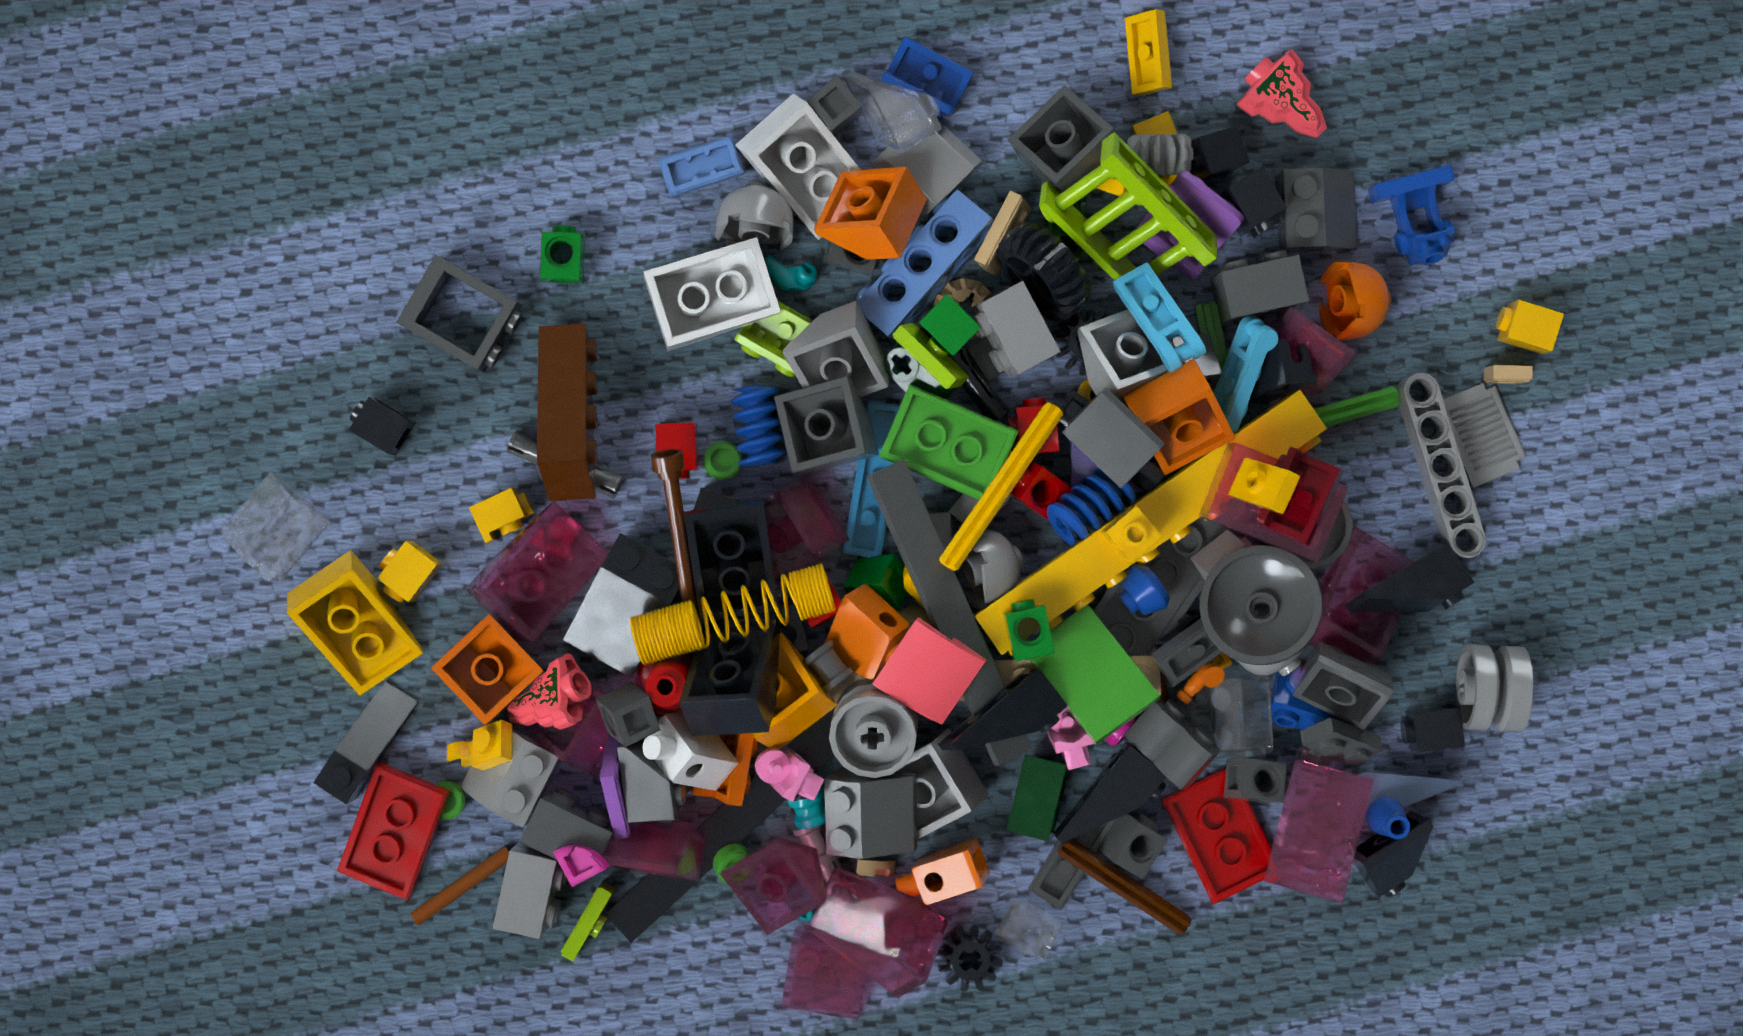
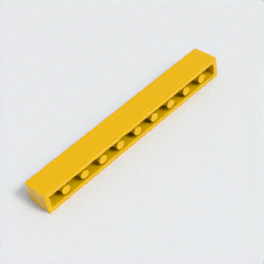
[973,390,1327,656]

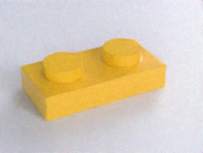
[1125,9,1172,96]

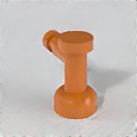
[1176,661,1225,705]

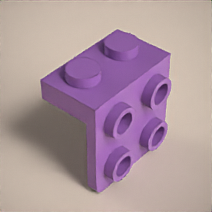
[1137,171,1244,282]

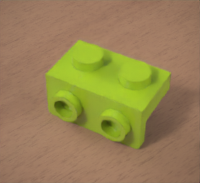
[734,301,813,377]

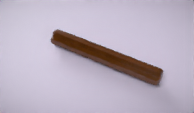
[1057,839,1192,935]

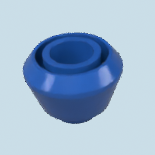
[1119,564,1170,615]

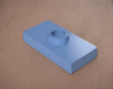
[658,135,744,198]

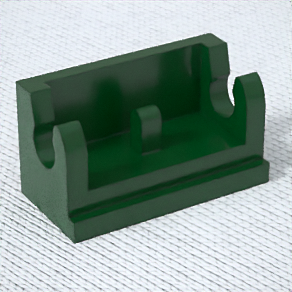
[1006,754,1069,842]

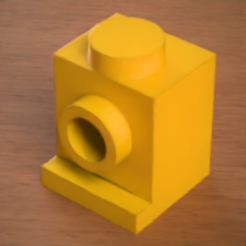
[469,488,535,543]

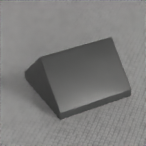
[1062,388,1165,488]

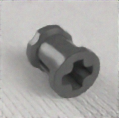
[803,640,855,693]

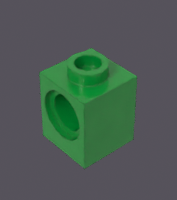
[540,225,585,284]
[1003,599,1055,662]

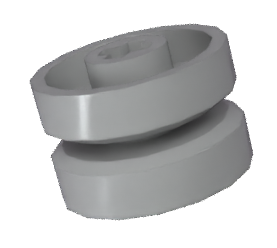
[1455,644,1533,732]
[829,679,919,778]

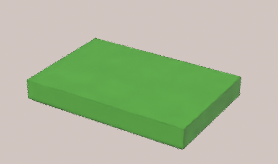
[879,384,1018,500]
[1029,604,1160,745]

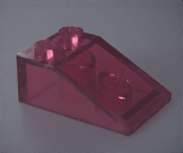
[465,501,608,642]
[1309,526,1414,664]
[1264,759,1374,903]
[808,868,949,998]

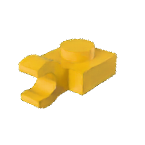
[446,720,512,771]

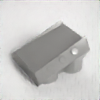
[872,111,982,216]

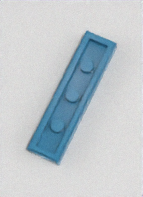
[842,400,900,558]

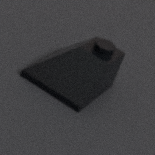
[1347,810,1433,897]

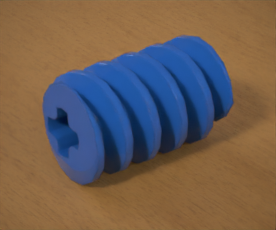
[731,385,787,467]
[1047,467,1136,546]

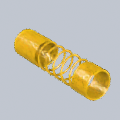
[630,563,835,665]

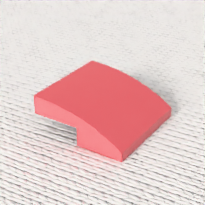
[872,617,987,725]

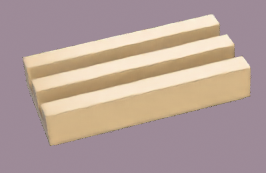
[974,191,1032,276]

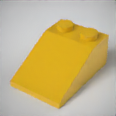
[287,550,423,696]

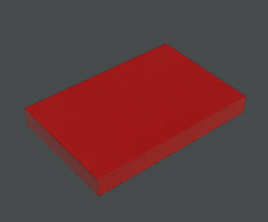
[337,762,451,901]
[1161,767,1283,905]

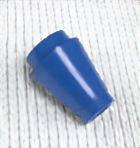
[1366,797,1410,839]

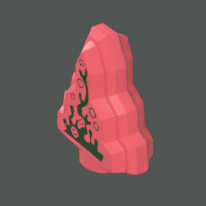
[1236,49,1327,139]
[507,653,592,730]

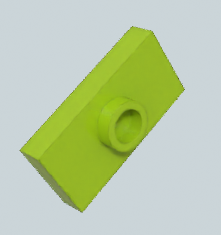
[892,323,969,389]
[561,882,616,962]

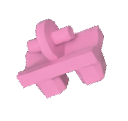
[1047,707,1095,770]
[755,746,824,801]

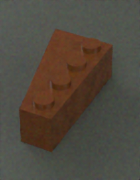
[537,324,598,501]

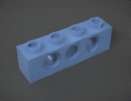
[856,189,993,345]

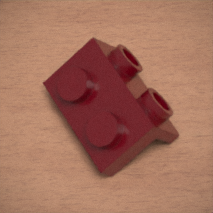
[1256,447,1343,546]

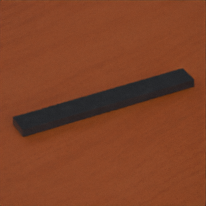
[605,708,835,943]

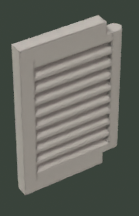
[1443,383,1526,488]

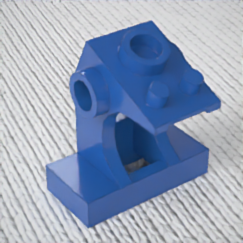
[1368,165,1455,266]

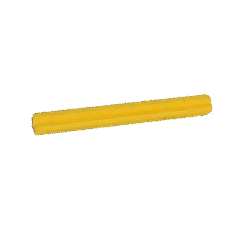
[939,402,1063,571]

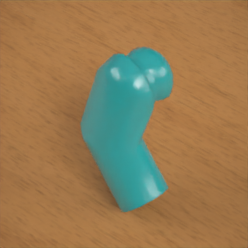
[764,254,818,292]

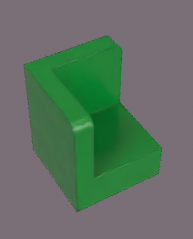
[919,294,980,356]
[843,554,908,610]

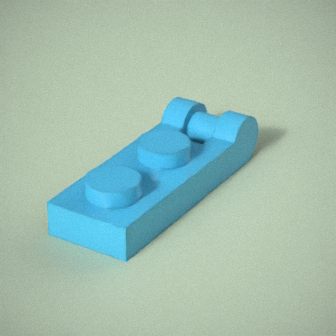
[1113,262,1206,373]
[1214,315,1278,432]

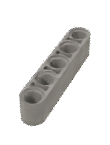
[1397,373,1486,558]

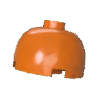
[1319,262,1391,340]

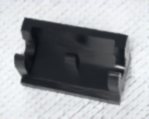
[1248,340,1318,403]

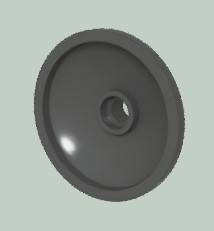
[1200,545,1322,665]

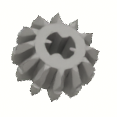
[1127,134,1193,175]

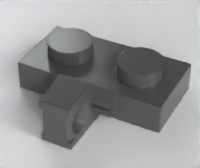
[1297,717,1383,774]

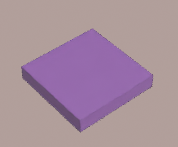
[600,734,633,839]

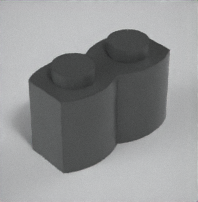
[1125,699,1219,789]

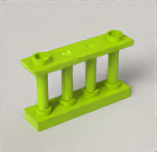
[1039,132,1217,280]

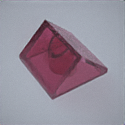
[720,837,828,935]

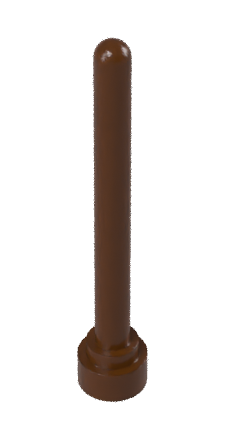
[651,449,701,625]

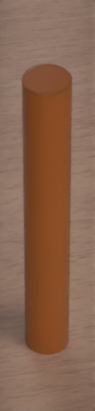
[410,845,510,925]

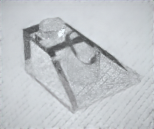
[842,69,942,153]

